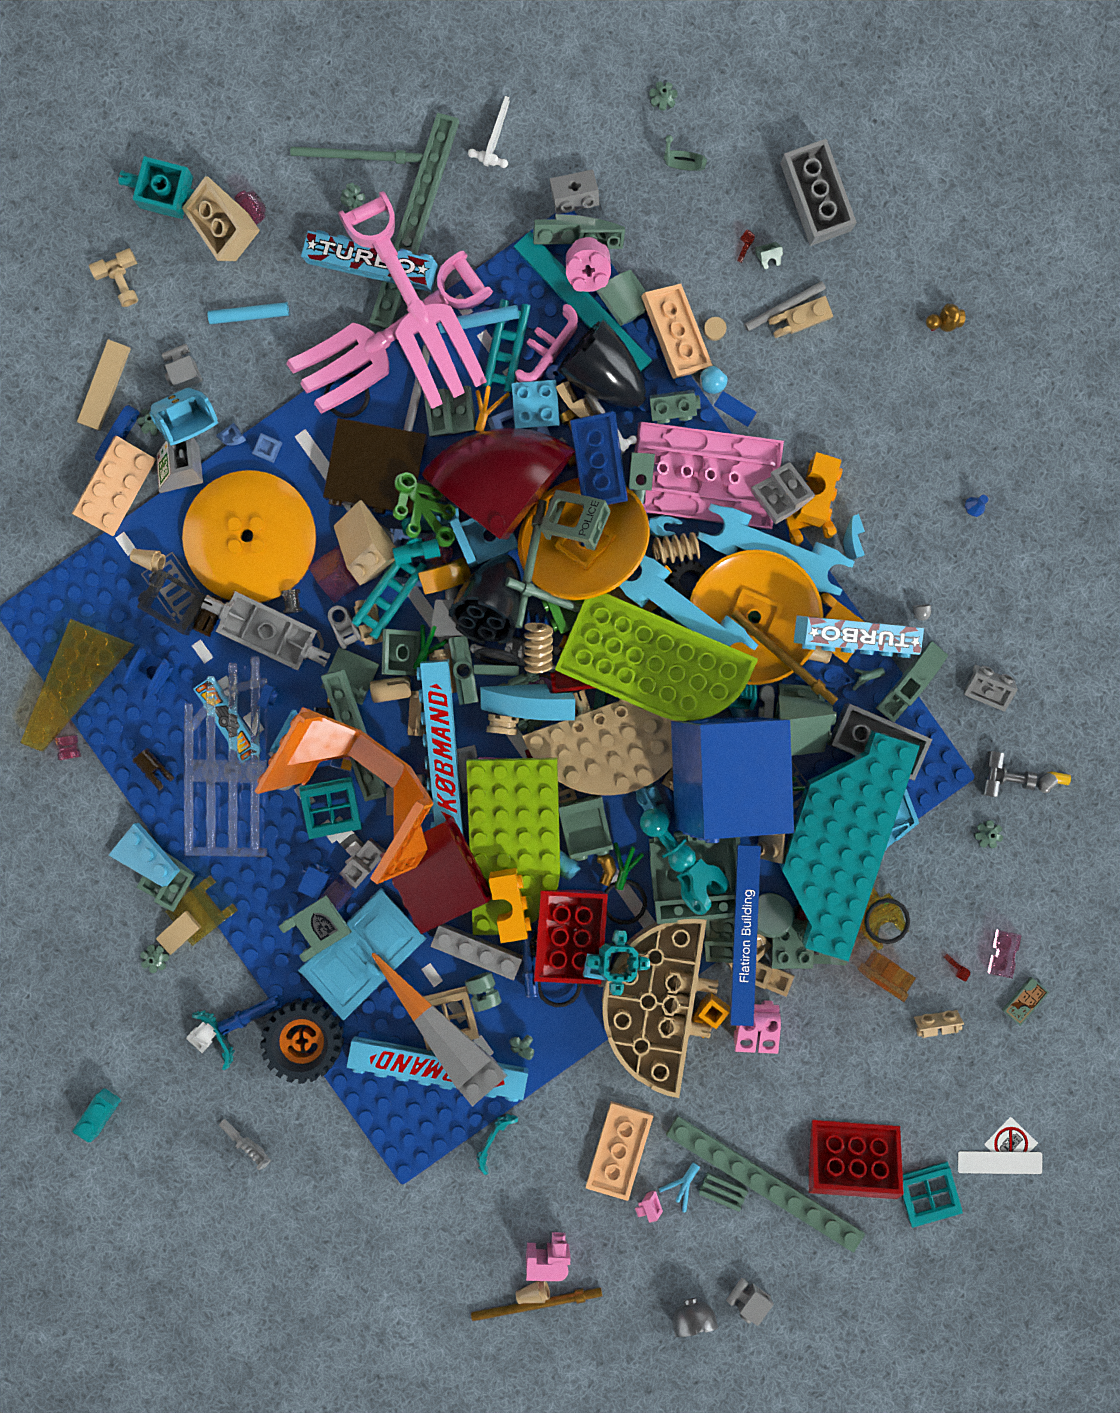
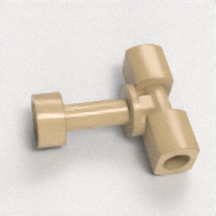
[89,248,138,307]

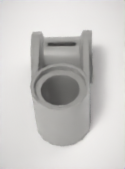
[328,606,361,650]

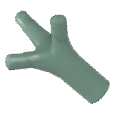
[852,667,885,691]

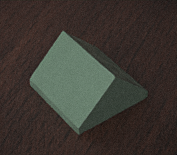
[382,629,421,676]

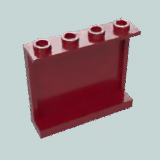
[380,817,492,934]

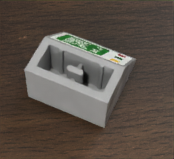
[156,437,203,493]

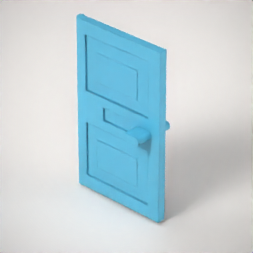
[298,888,427,1020]

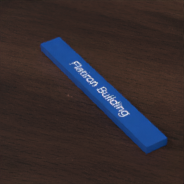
[730,844,761,1026]

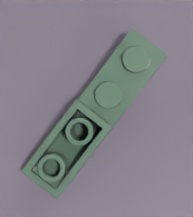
[533,214,625,249]
[875,641,948,723]

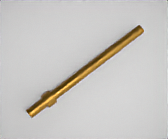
[731,609,838,705]
[471,1287,603,1322]

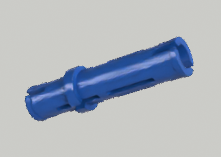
[522,929,539,998]
[217,995,282,1035]

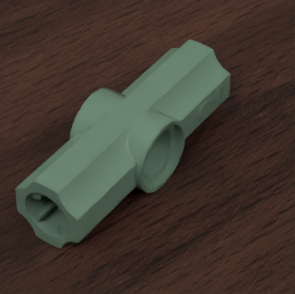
[448,636,479,705]

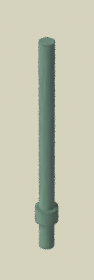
[290,146,423,164]
[516,500,547,628]
[505,577,582,613]

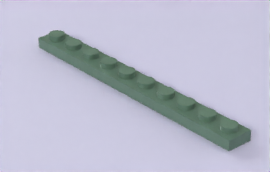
[369,112,459,329]
[666,1115,865,1253]

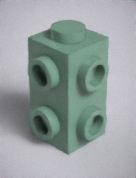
[649,390,701,424]

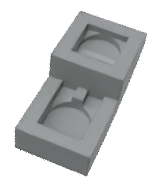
[339,838,386,888]

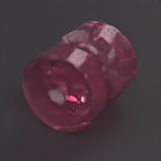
[55,735,81,761]

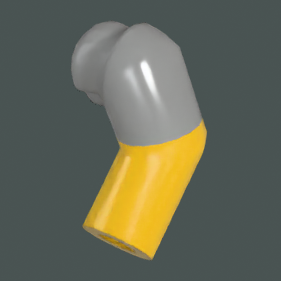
[1038,772,1071,793]

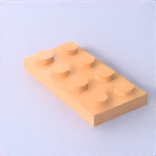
[641,284,713,379]
[71,436,156,536]
[585,1101,653,1201]

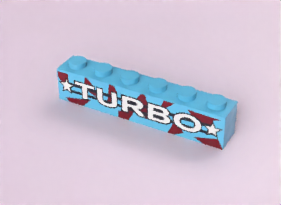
[301,230,439,292]
[793,616,924,658]

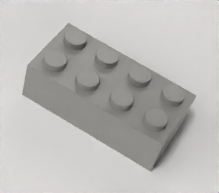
[780,139,857,246]
[827,704,932,781]

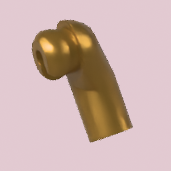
[597,854,617,887]

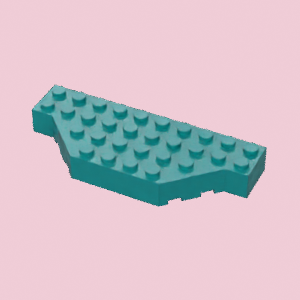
[779,730,920,962]

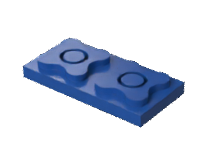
[570,411,628,509]

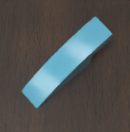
[480,684,575,721]

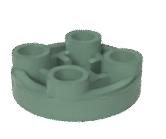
[757,893,794,938]

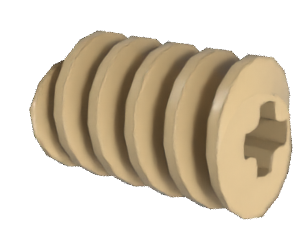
[652,532,700,565]
[524,622,553,673]

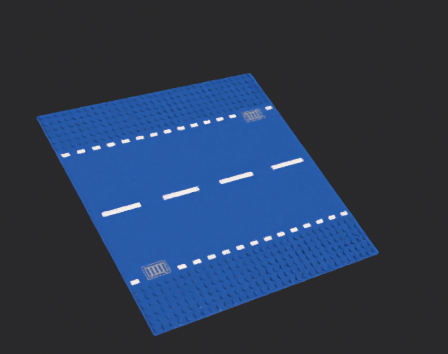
[0,211,975,1184]

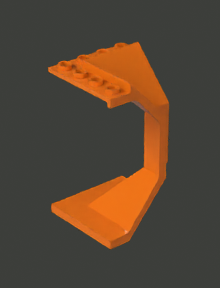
[255,707,433,884]

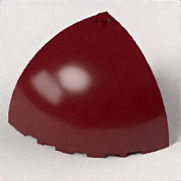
[421,428,575,540]

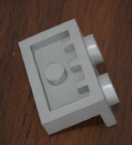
[963,665,1018,712]

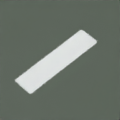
[958,1151,1042,1174]

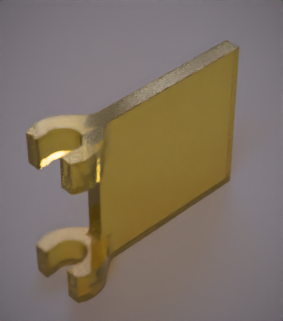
[165,876,238,946]

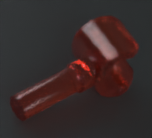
[737,229,755,263]
[943,954,970,982]

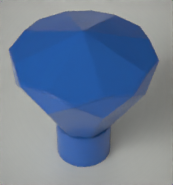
[965,495,988,517]

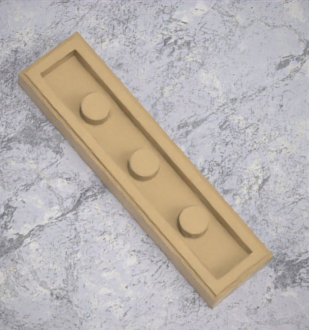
[77,339,131,431]

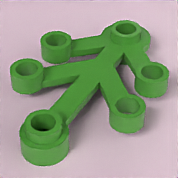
[393,472,456,547]

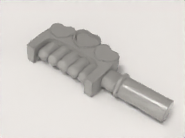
[219,1119,271,1170]

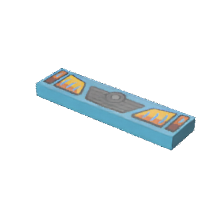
[193,676,262,763]

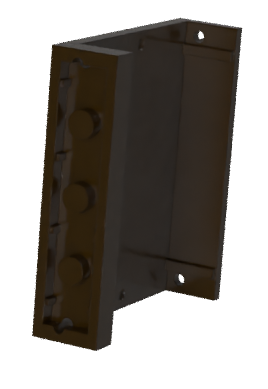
[323,418,428,519]

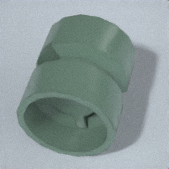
[465,972,502,1012]

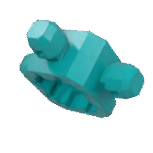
[586,930,650,995]

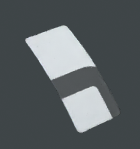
[333,817,365,858]

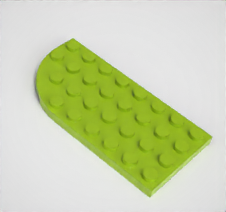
[555,593,758,721]
[466,758,560,935]

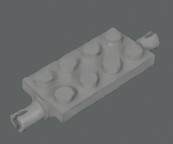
[201,591,331,670]

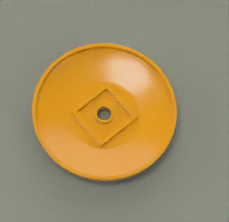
[182,470,316,603]
[518,478,650,600]
[690,550,823,685]

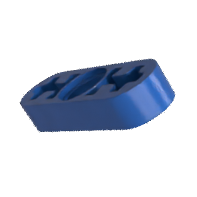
[95,405,139,462]

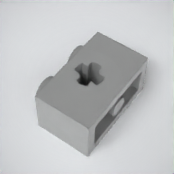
[550,169,600,214]

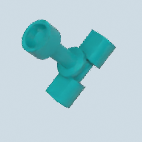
[392,517,441,565]

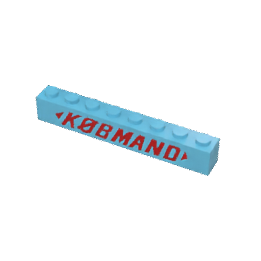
[417,659,464,837]
[347,1036,528,1102]

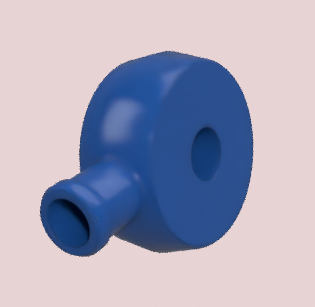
[544,360,565,386]

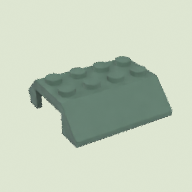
[649,831,740,924]

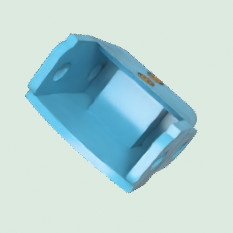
[149,388,218,446]

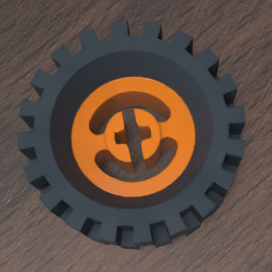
[260,998,344,1084]

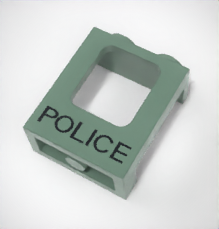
[540,489,611,550]

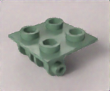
[321,647,380,705]
[771,924,814,969]

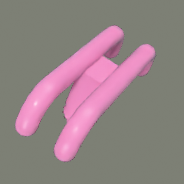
[515,304,578,382]

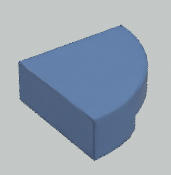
[216,423,246,446]

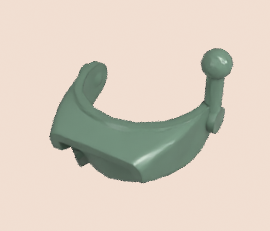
[664,135,707,171]

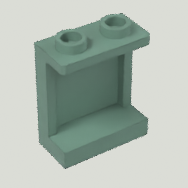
[559,795,614,861]

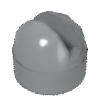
[913,604,931,621]

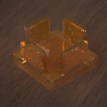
[858,950,916,1002]

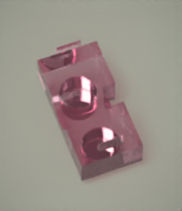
[988,929,1022,979]

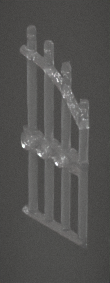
[184,657,267,857]

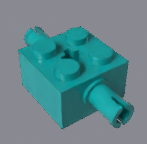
[118,156,195,220]

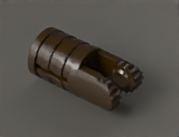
[192,595,223,637]
[132,748,174,791]

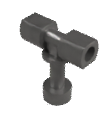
[981,751,1037,797]

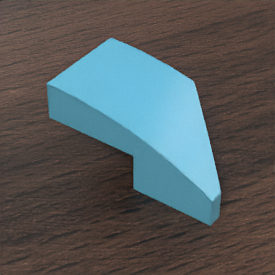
[843,514,865,560]

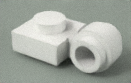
[186,1022,216,1053]

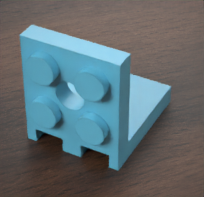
[450,518,518,568]

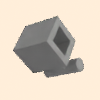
[161,344,203,391]
[726,1278,774,1326]

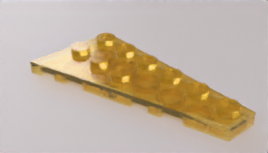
[20,619,135,751]

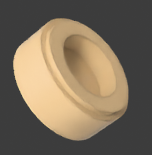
[704,317,726,341]

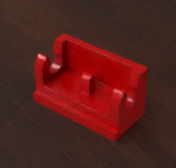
[550,671,596,693]

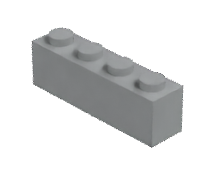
[430,923,523,980]

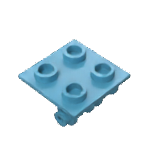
[512,380,559,428]

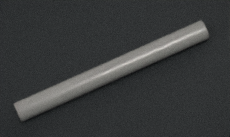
[744,281,826,332]
[403,345,430,431]

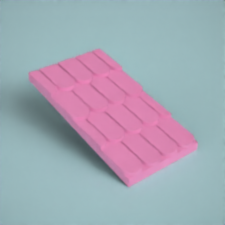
[630,422,784,529]

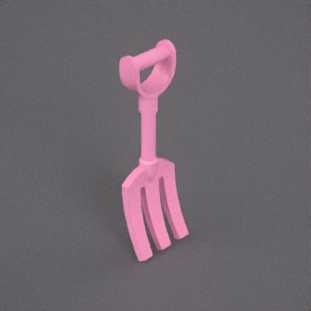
[338,191,487,409]
[286,251,493,413]

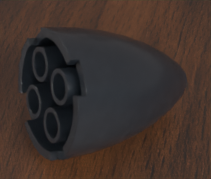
[557,319,646,408]
[449,555,522,645]

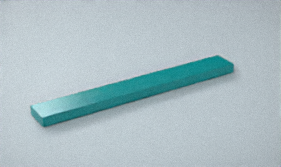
[514,231,652,372]

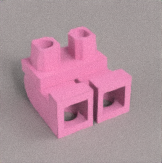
[734,1000,781,1054]
[526,1232,570,1281]

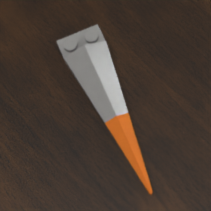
[372,953,508,1106]

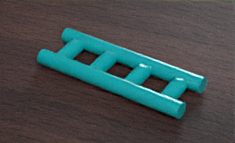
[482,299,531,393]
[351,561,428,640]

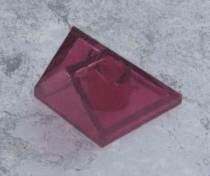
[308,545,359,603]

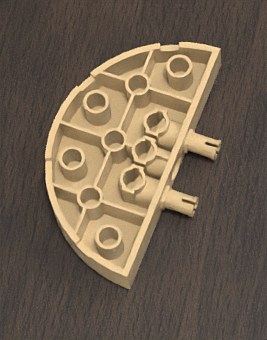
[522,690,677,795]
[602,919,718,1098]

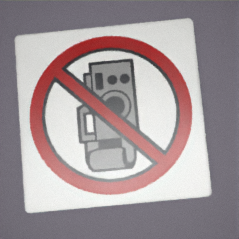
[985,1117,1038,1152]

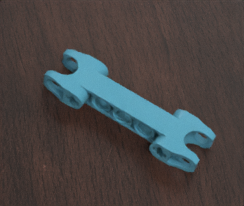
[697,503,855,595]
[619,555,758,650]

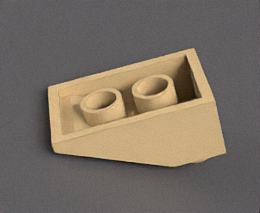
[182,177,260,261]
[334,500,396,585]

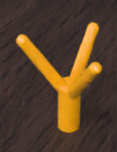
[475,386,510,432]

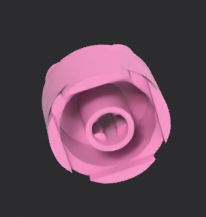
[566,237,611,292]

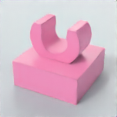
[635,1190,663,1223]

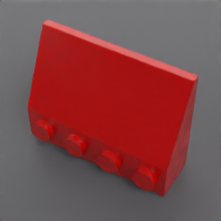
[534,890,608,984]
[808,1120,904,1199]

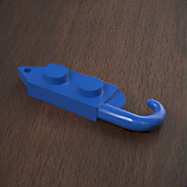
[789,660,854,689]

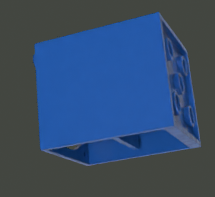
[671,716,794,843]

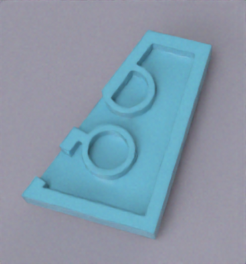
[109,823,180,887]

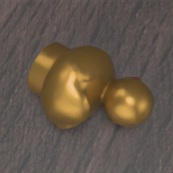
[926,304,966,332]

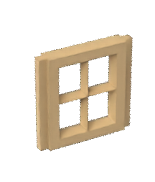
[423,986,479,1051]

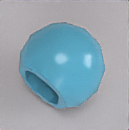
[699,366,728,394]

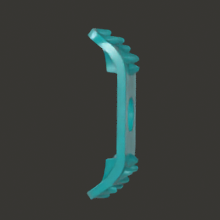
[192,1010,235,1071]
[476,1114,518,1175]

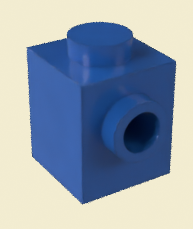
[297,863,332,900]

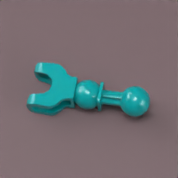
[640,808,730,915]

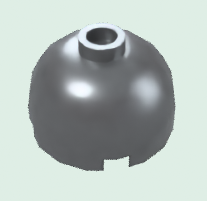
[673,1298,718,1337]

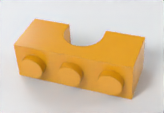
[795,452,843,527]
[489,868,532,943]

